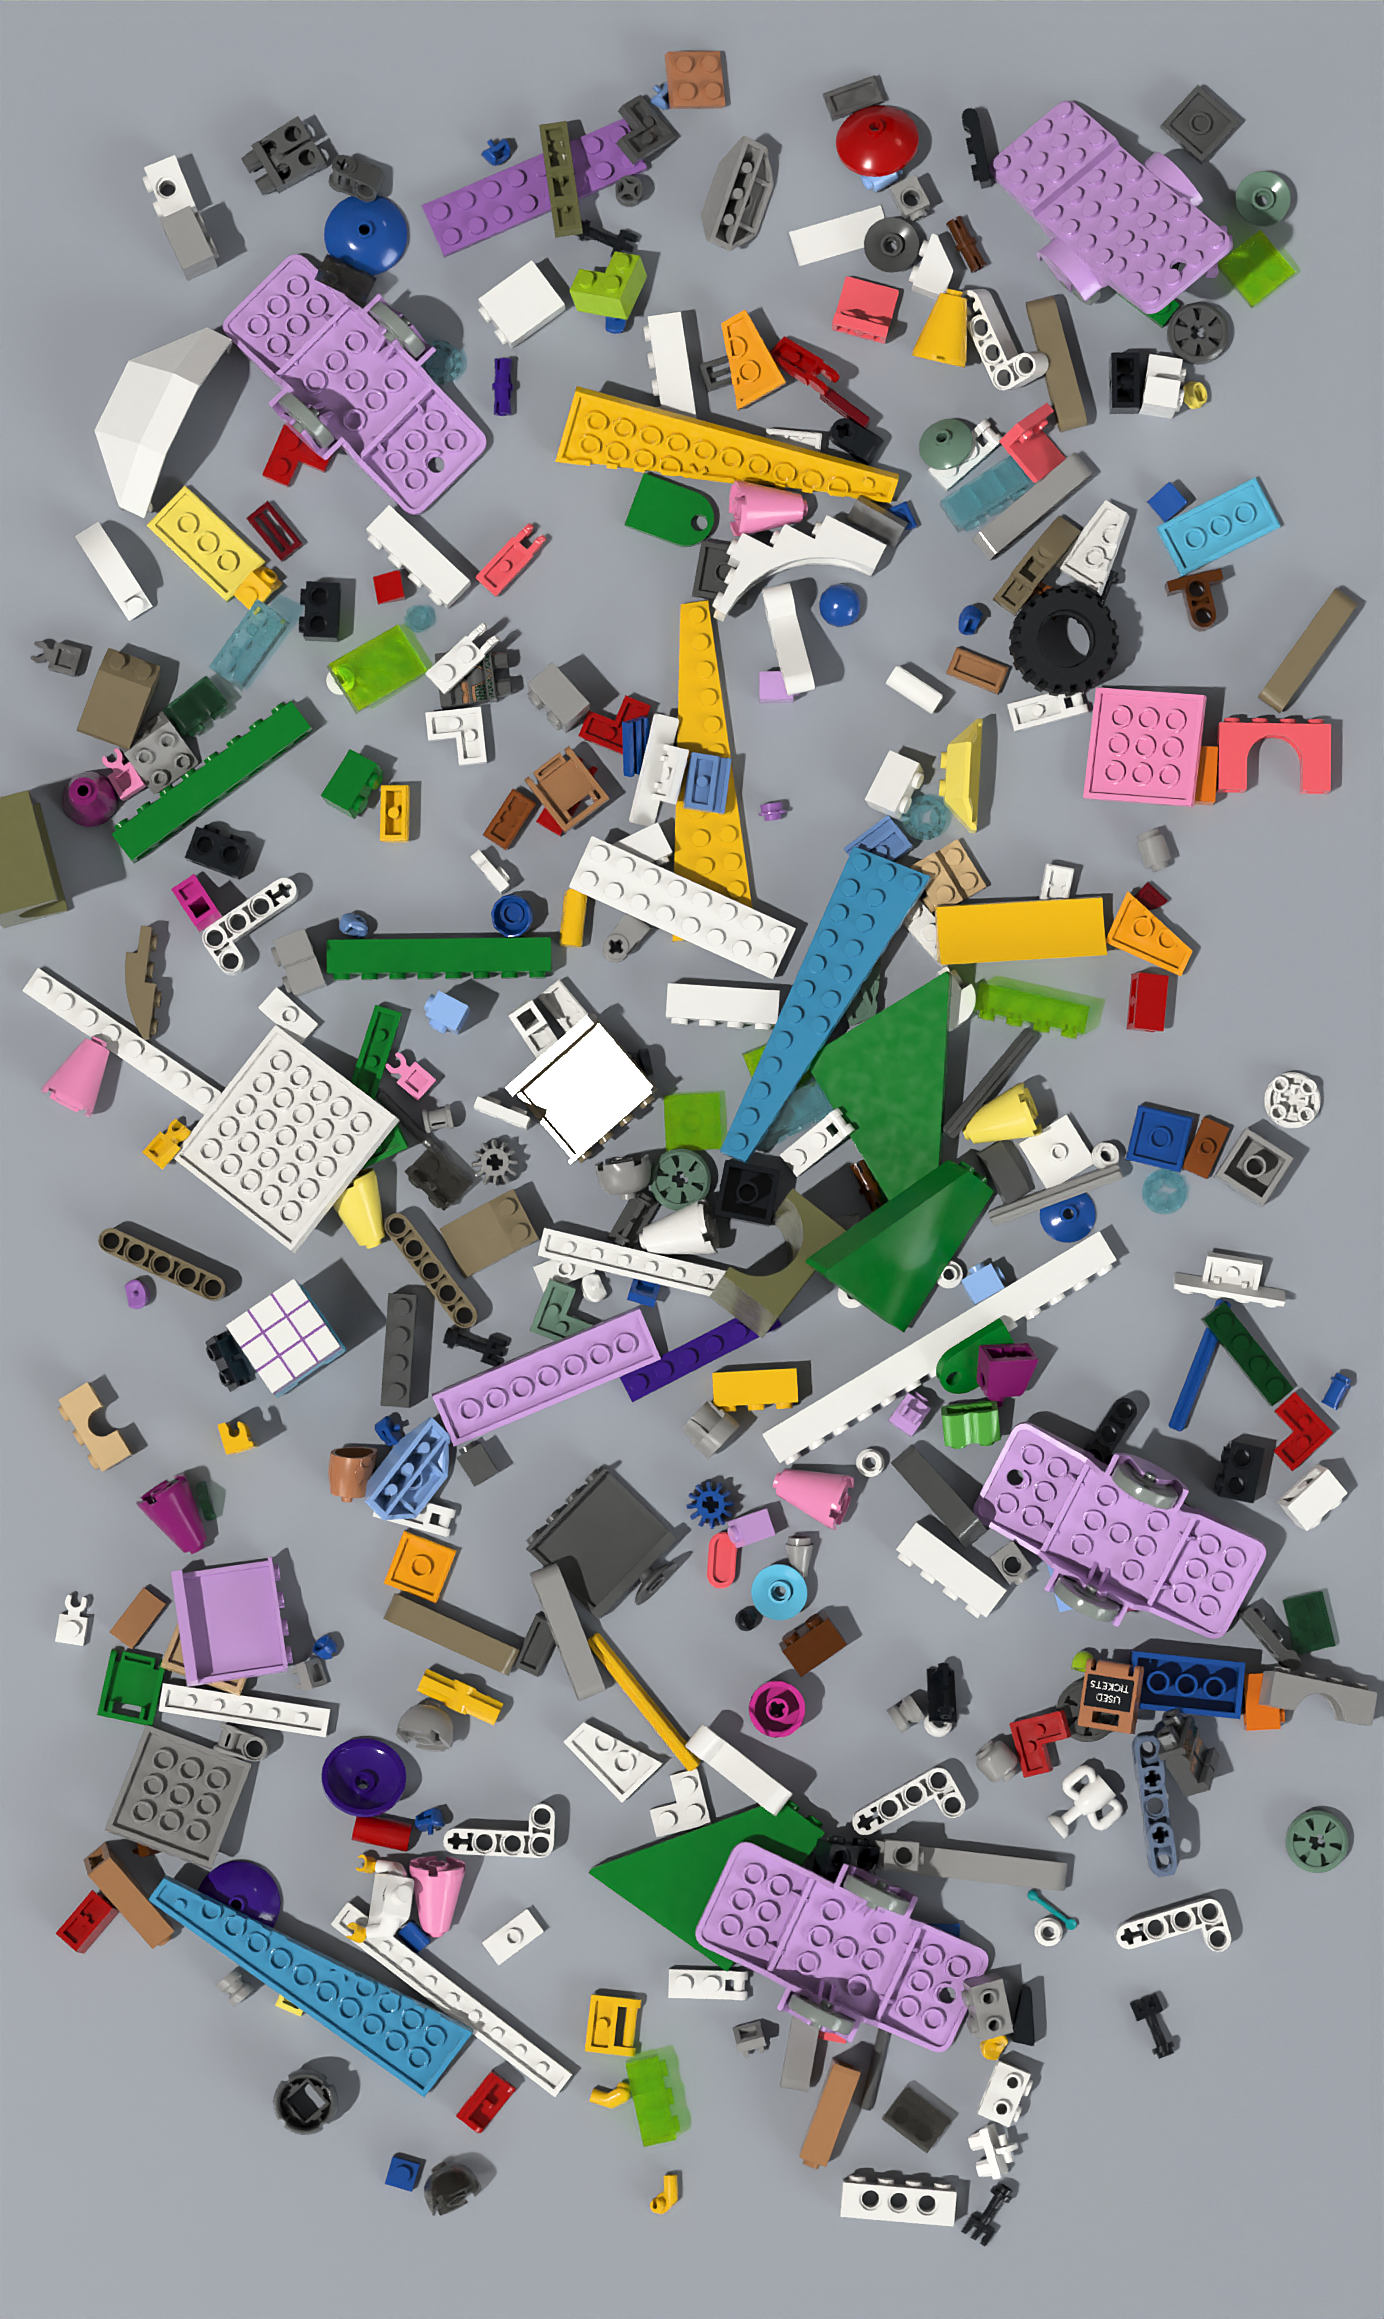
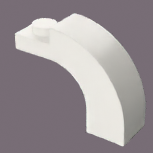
[75,522,152,621]

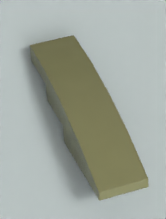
[539,121,583,238]

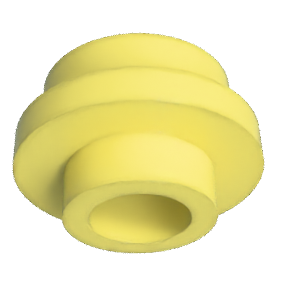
[1183,381,1207,409]

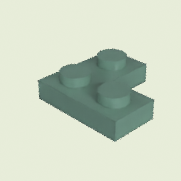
[530,1278,592,1341]

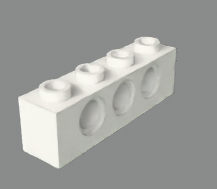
[840,2175,957,2226]

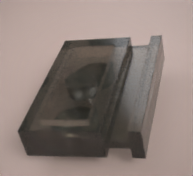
[881,2085,951,2153]

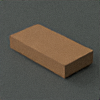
[946,647,1008,695]
[110,1587,166,1649]

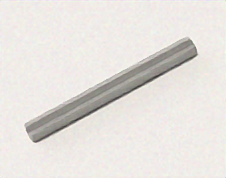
[989,1164,1122,1226]

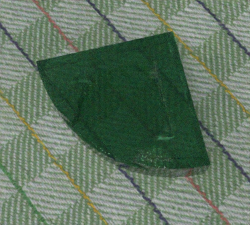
[196,1481,216,1521]

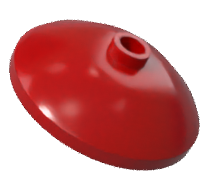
[836,105,919,177]

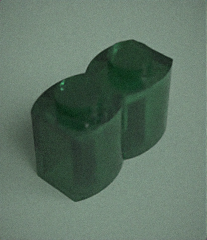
[163,675,229,738]

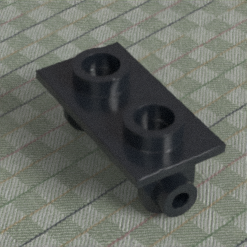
[205,1331,251,1392]
[926,1663,957,1723]

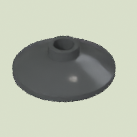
[864,217,919,273]
[634,1562,677,1605]

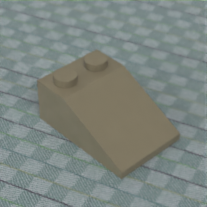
[77,648,161,750]
[440,1189,540,1279]

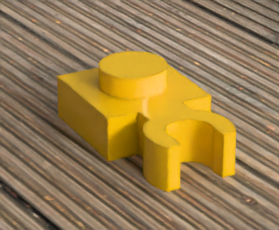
[142,1119,191,1170]

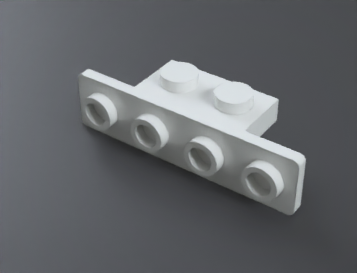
[629,713,689,827]
[1174,1252,1286,1308]

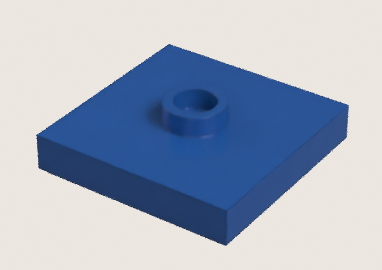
[1125,1105,1193,1173]

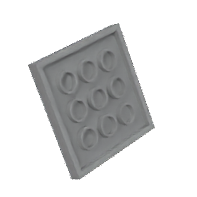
[105,1725,252,1870]

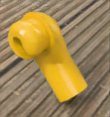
[589,2082,631,2108]
[650,2174,678,2214]

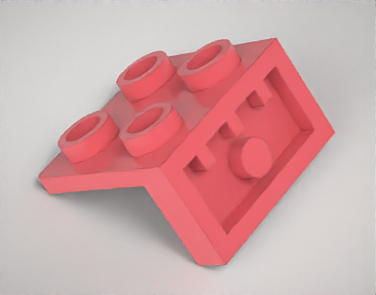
[831,276,899,344]
[999,403,1066,483]

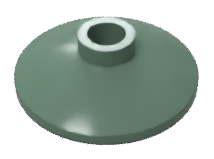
[1235,171,1291,227]
[919,419,973,470]

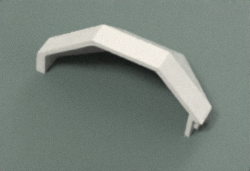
[95,328,234,518]

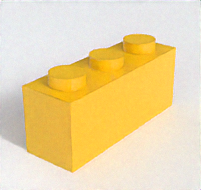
[712,1368,798,1412]

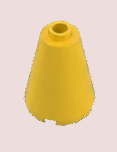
[912,289,967,368]

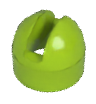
[1071,1651,1094,1672]

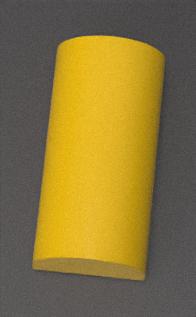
[380,785,410,843]
[558,889,587,948]

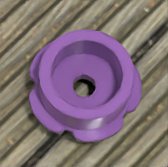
[759,802,786,821]

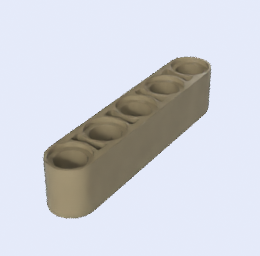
[1026,295,1087,432]
[1257,588,1359,713]
[385,1213,478,1329]
[98,1228,227,1302]
[383,1593,520,1676]

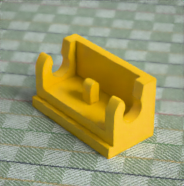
[218,1421,257,1455]

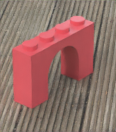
[1216,718,1331,794]

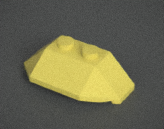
[939,719,983,833]

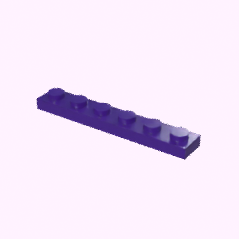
[619,1318,782,1403]

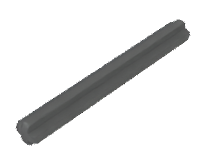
[942,1028,1037,1139]

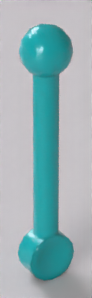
[1027,1890,1077,1930]

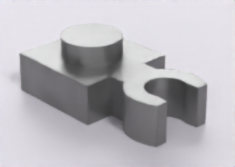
[30,641,83,677]

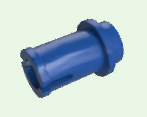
[1321,1372,1352,1410]

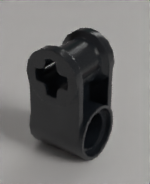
[829,418,884,465]

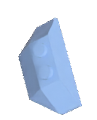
[364,1417,450,1520]

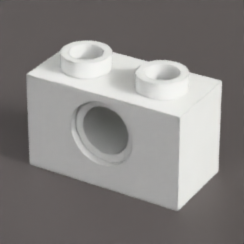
[142,155,197,218]

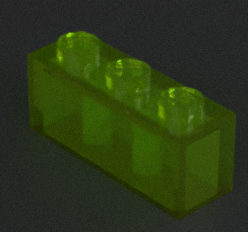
[625,2054,681,2147]

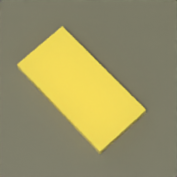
[147,486,266,603]

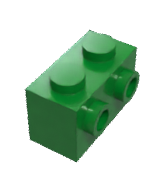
[321,749,384,819]

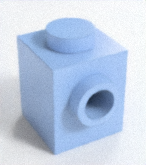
[961,1262,1006,1305]

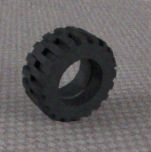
[1009,586,1119,697]

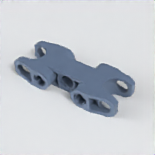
[1131,1734,1177,1877]

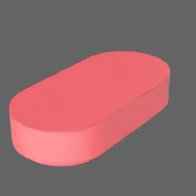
[707,1532,737,1588]

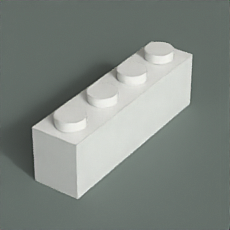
[643,312,697,419]
[366,505,471,609]
[666,983,780,1031]
[895,1522,1007,1618]

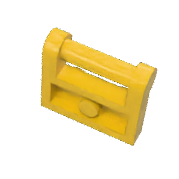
[585,1994,642,2057]

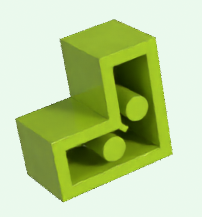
[569,251,647,320]

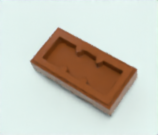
[483,789,536,851]
[1181,1117,1230,1179]

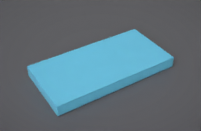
[1156,477,1281,577]

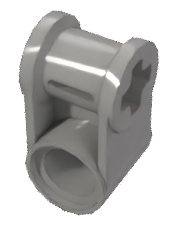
[603,913,652,963]
[213,1722,270,1762]

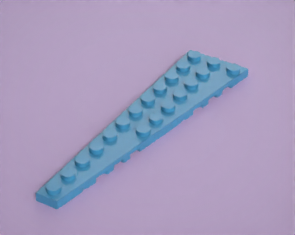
[720,846,931,1164]
[148,1875,474,2097]

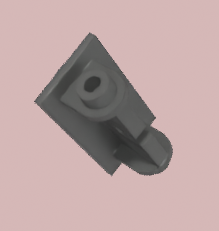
[607,1191,659,1249]

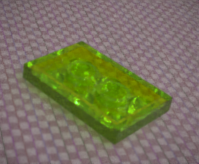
[327,624,427,714]

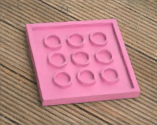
[1083,687,1207,808]

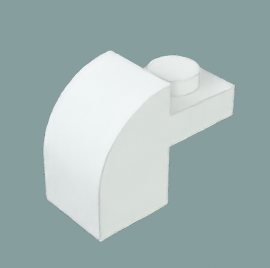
[937,966,976,1032]
[507,998,558,1059]

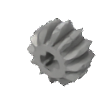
[471,1139,519,1187]

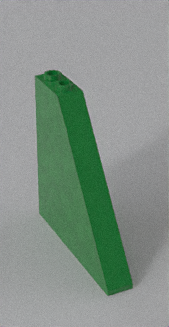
[809,971,952,1201]
[805,1160,994,1332]
[589,1799,825,1972]

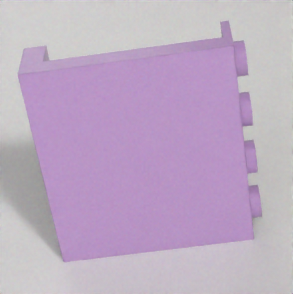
[171,1556,293,1687]

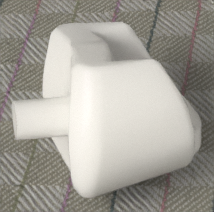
[580,1273,607,1303]

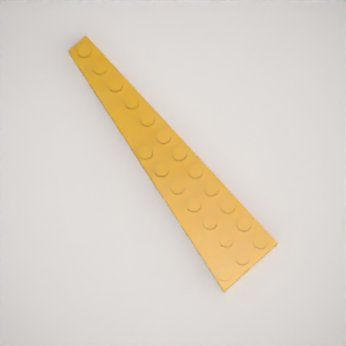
[555,386,899,503]
[672,600,752,942]

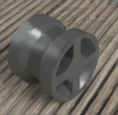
[615,175,643,207]

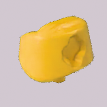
[980,2035,1008,2060]

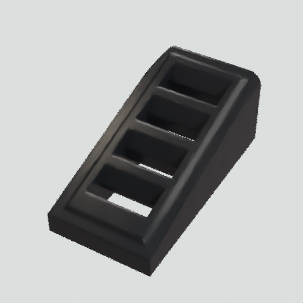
[1010,1984,1035,2046]

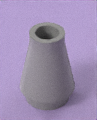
[786,1535,814,1577]

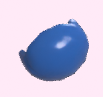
[819,583,861,627]
[491,894,533,938]

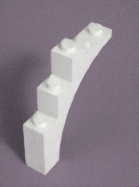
[712,515,886,622]

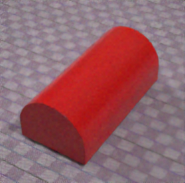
[352,1816,413,1852]

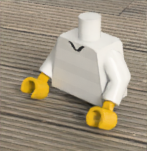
[346,1855,414,1943]

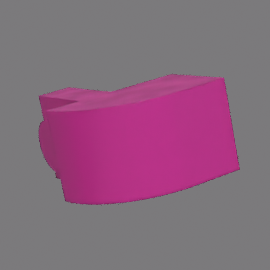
[171,874,223,932]

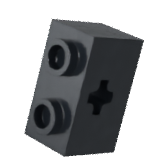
[1109,352,1140,414]

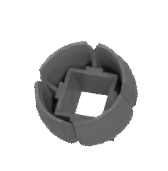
[273,2069,338,2135]

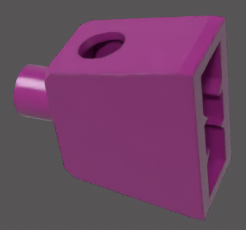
[976,1343,1039,1407]

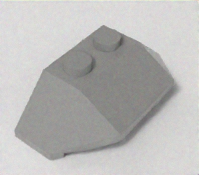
[701,136,774,251]

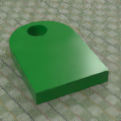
[624,473,714,547]
[936,1318,1015,1394]

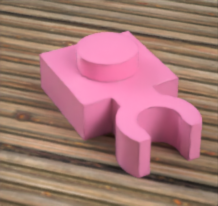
[102,748,147,801]
[385,1052,436,1101]

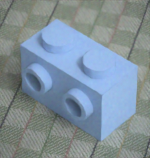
[424,990,470,1036]

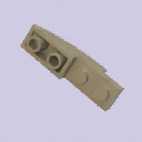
[993,515,1081,616]
[125,926,162,1041]

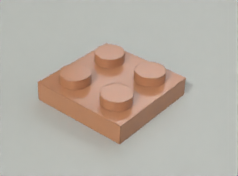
[664,51,725,109]

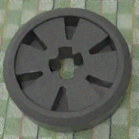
[1167,302,1229,365]
[1056,1680,1118,1742]

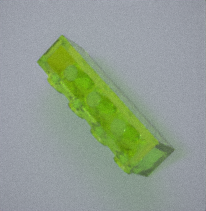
[973,983,1090,1039]

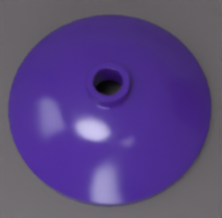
[321,1738,406,1817]
[198,1861,281,1928]

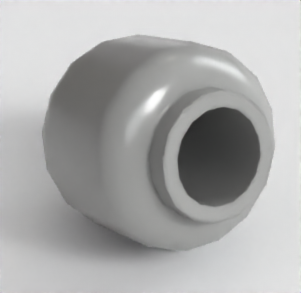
[976,1740,1018,1782]

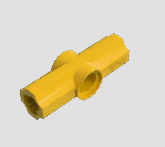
[417,1669,504,1725]

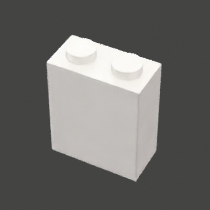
[477,260,565,349]

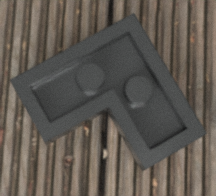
[616,95,675,165]

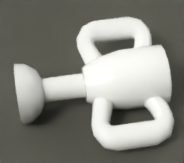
[1047,1765,1123,1840]

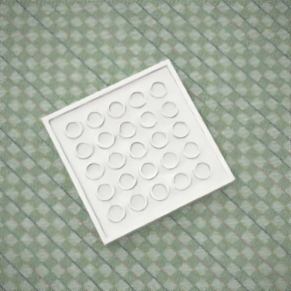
[173,1025,399,1253]

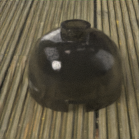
[424,2162,482,2216]

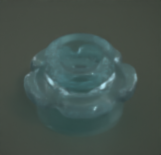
[404,606,431,633]

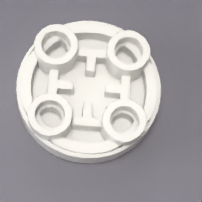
[1264,1072,1320,1129]

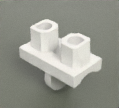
[968,2123,1018,2180]

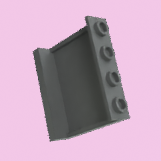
[526,1468,677,1620]

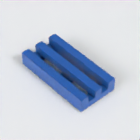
[622,716,649,777]

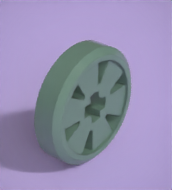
[650,1149,711,1211]
[1285,1810,1348,1873]

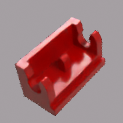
[1126,972,1169,1032]
[55,1890,119,1954]
[456,2069,516,2134]

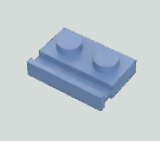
[683,752,732,815]
[844,815,913,862]

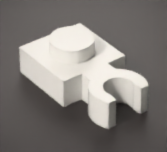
[470,850,510,895]
[55,1595,89,1646]

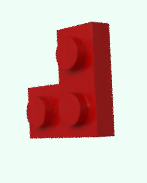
[262,425,333,488]
[578,695,651,755]
[1273,1392,1333,1471]
[1009,1709,1071,1778]

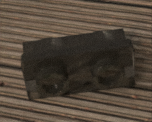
[314,254,377,304]
[405,1143,474,1211]

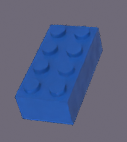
[1129,1650,1246,1719]

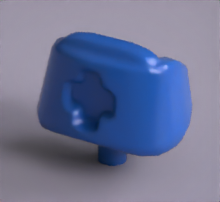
[481,139,511,166]
[605,316,626,334]
[958,605,983,635]
[374,1416,402,1446]
[415,1808,445,1835]

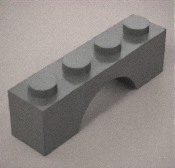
[380,1293,418,1408]

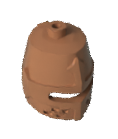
[328,1447,378,1502]

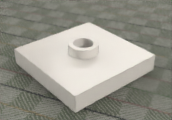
[1018,1115,1094,1189]

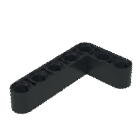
[1083,1398,1194,1509]

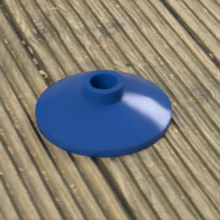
[1039,1193,1096,1243]

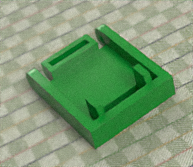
[97,1649,166,1727]

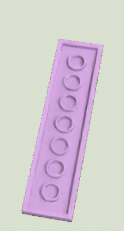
[432,1307,661,1446]

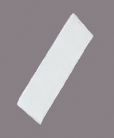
[789,205,885,266]

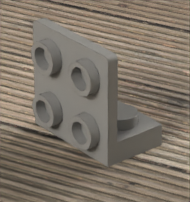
[120,711,199,794]

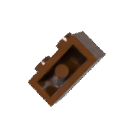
[779,1611,847,1677]

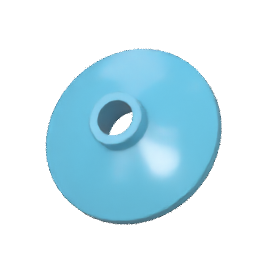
[751,1564,808,1620]

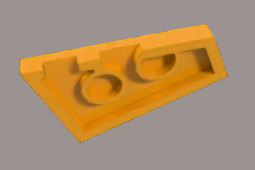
[721,310,787,411]
[1106,891,1192,976]

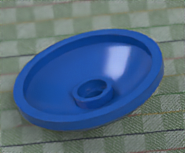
[324,195,407,277]

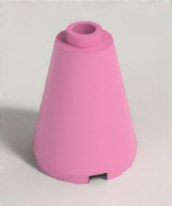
[729,481,808,537]
[41,1036,110,1117]
[773,1469,854,1530]
[409,1856,465,1937]

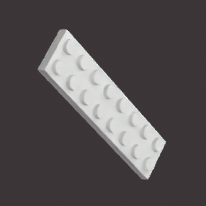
[569,836,796,979]

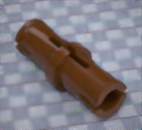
[946,216,987,273]
[849,1159,886,1213]

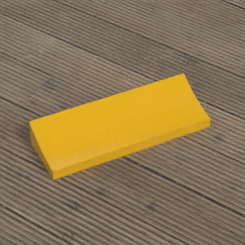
[935,896,1107,965]

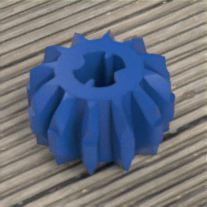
[687,1481,734,1529]

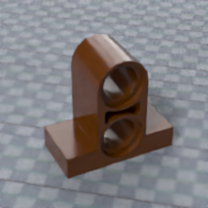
[1165,568,1223,632]

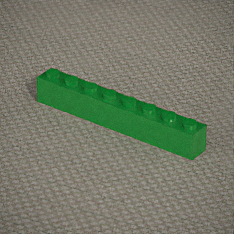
[112,701,313,863]
[327,937,552,981]

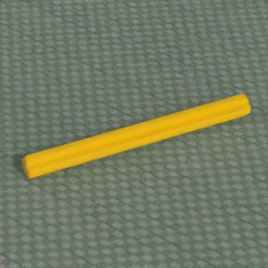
[587,1633,701,1771]

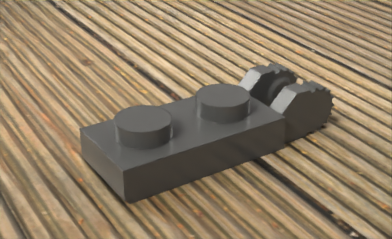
[1238,1606,1301,1671]

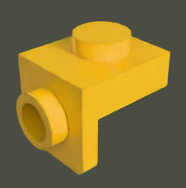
[233,565,282,614]

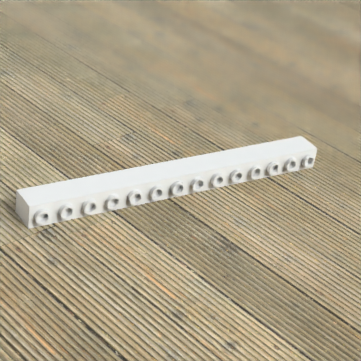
[762,1232,1116,1465]

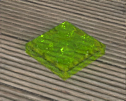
[1218,229,1295,309]
[663,1093,722,1152]

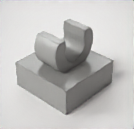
[290,1657,328,1691]
[733,2020,766,2058]

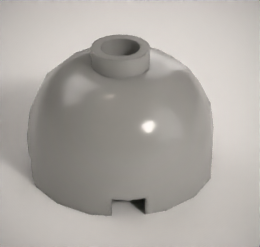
[595,1154,651,1200]
[396,1701,454,1752]

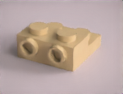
[910,839,987,913]

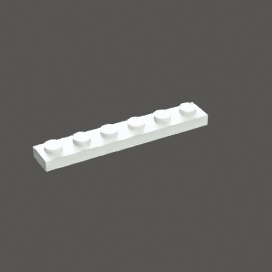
[159,1683,331,1737]

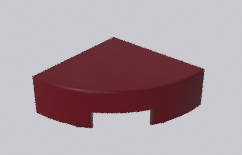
[1134,882,1168,910]

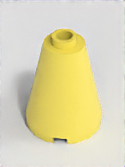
[962,1082,1043,1144]
[333,1168,385,1249]

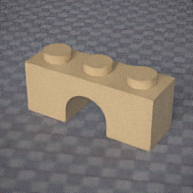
[58,1382,134,1472]

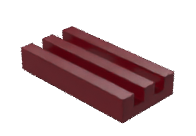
[819,386,870,429]
[246,501,303,562]

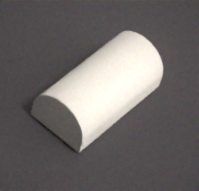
[885,666,944,715]

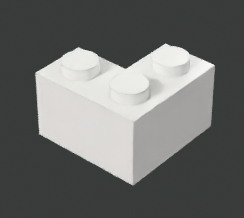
[1139,354,1186,419]

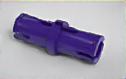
[492,358,514,416]

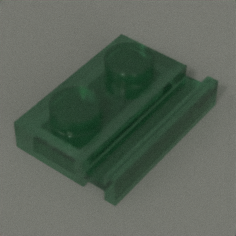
[1282,1591,1336,1655]

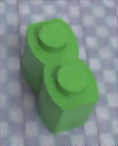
[941,1401,1001,1449]

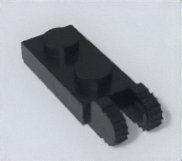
[962,107,992,189]

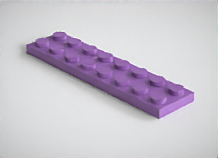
[422,119,647,258]

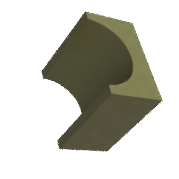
[0,790,69,928]
[710,1188,846,1338]

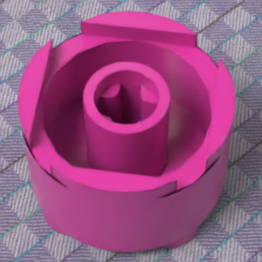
[749,1680,805,1738]

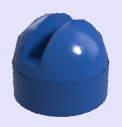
[312,1635,337,1660]

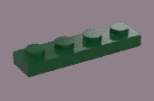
[1201,1302,1293,1406]

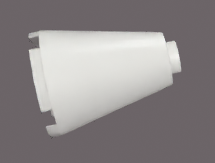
[639,1198,720,1254]

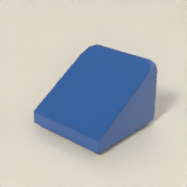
[1147,481,1187,523]
[398,1920,431,1953]

